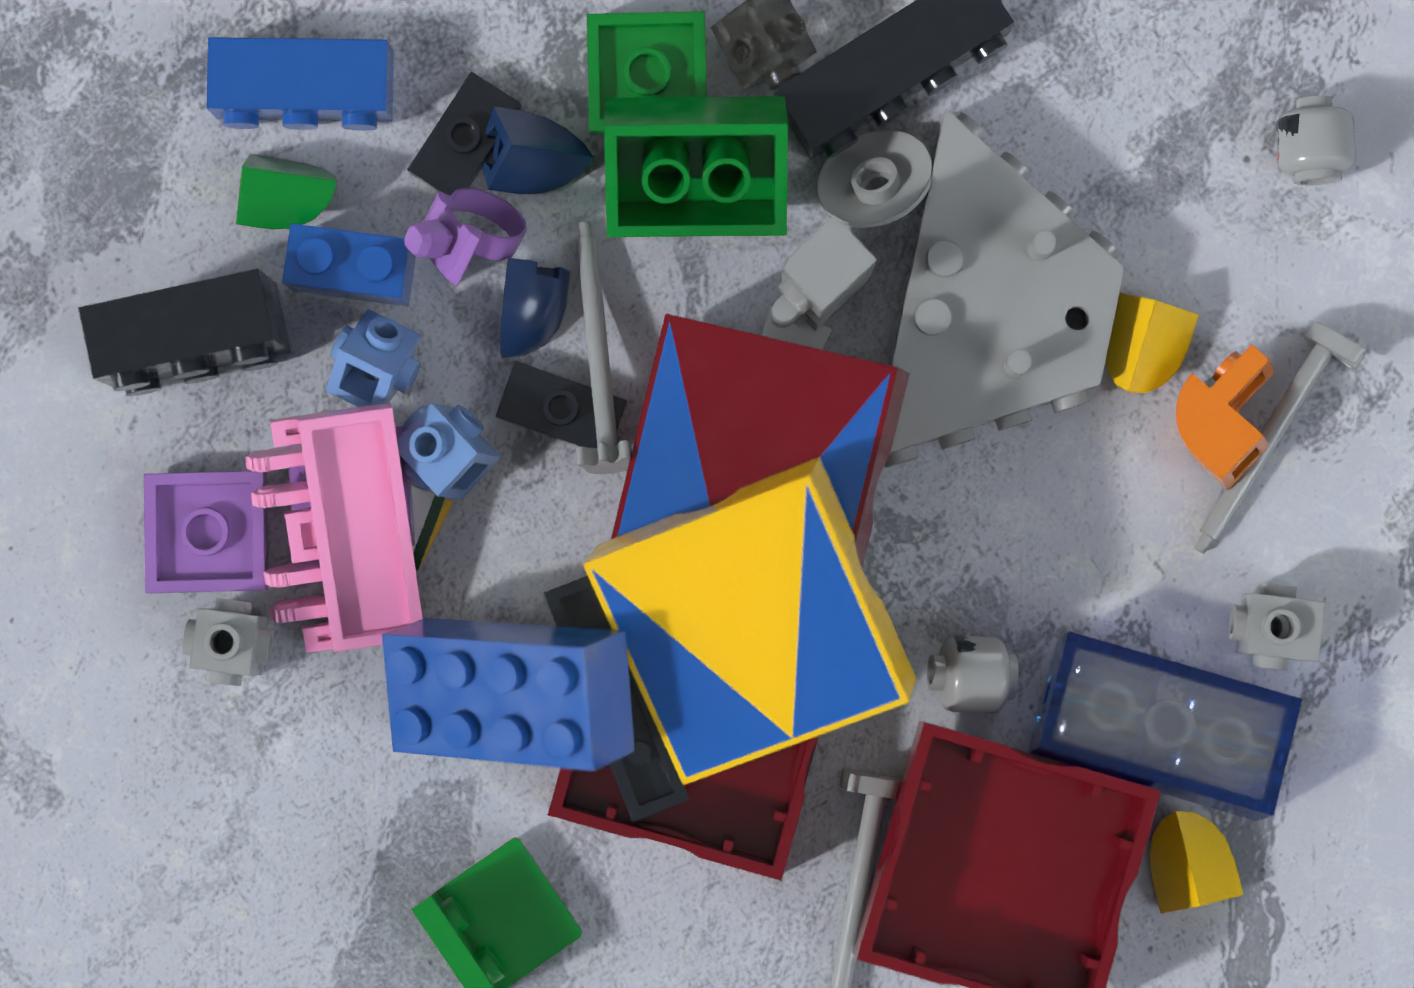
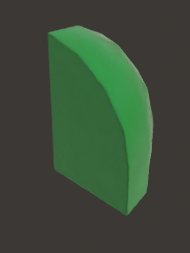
[236,154,337,230]

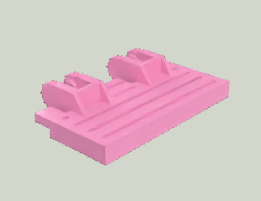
[245,402,423,653]

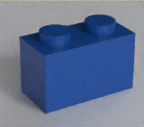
[282,223,416,307]

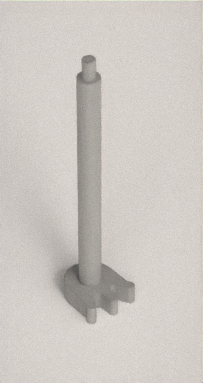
[576,221,632,474]
[1194,322,1366,554]
[830,767,902,988]

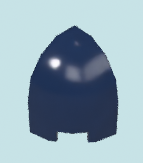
[483,106,594,194]
[500,258,570,358]

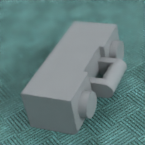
[771,215,877,331]

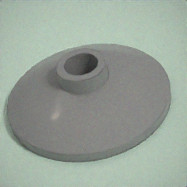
[817,130,933,228]

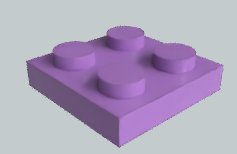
[144,471,269,594]

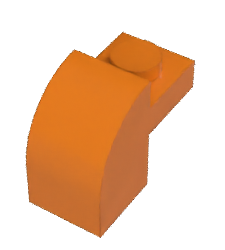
[1176,344,1275,490]

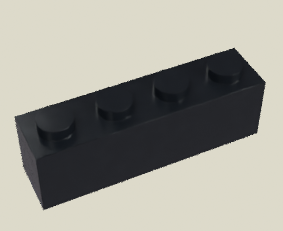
[774,0,1014,159]

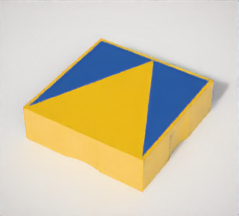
[583,457,916,785]

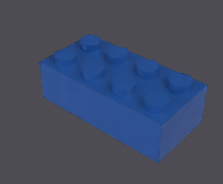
[382,618,635,771]

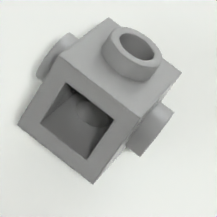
[1228,583,1325,671]
[183,598,274,686]

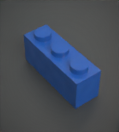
[206,37,394,131]

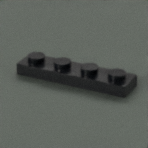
[544,575,690,822]

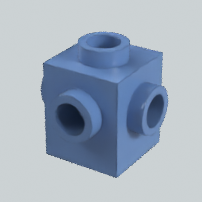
[325,309,421,407]
[397,403,501,499]

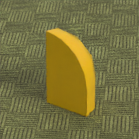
[1106,293,1199,393]
[1149,811,1244,914]

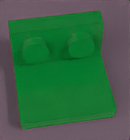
[411,837,582,988]

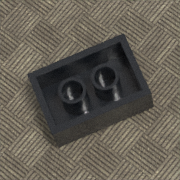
[78,268,291,396]

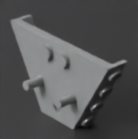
[884,109,1125,468]

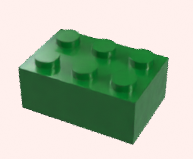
[604,96,788,237]

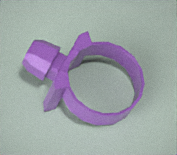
[404,188,527,286]

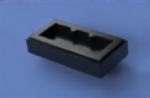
[407,71,522,196]
[495,361,628,448]

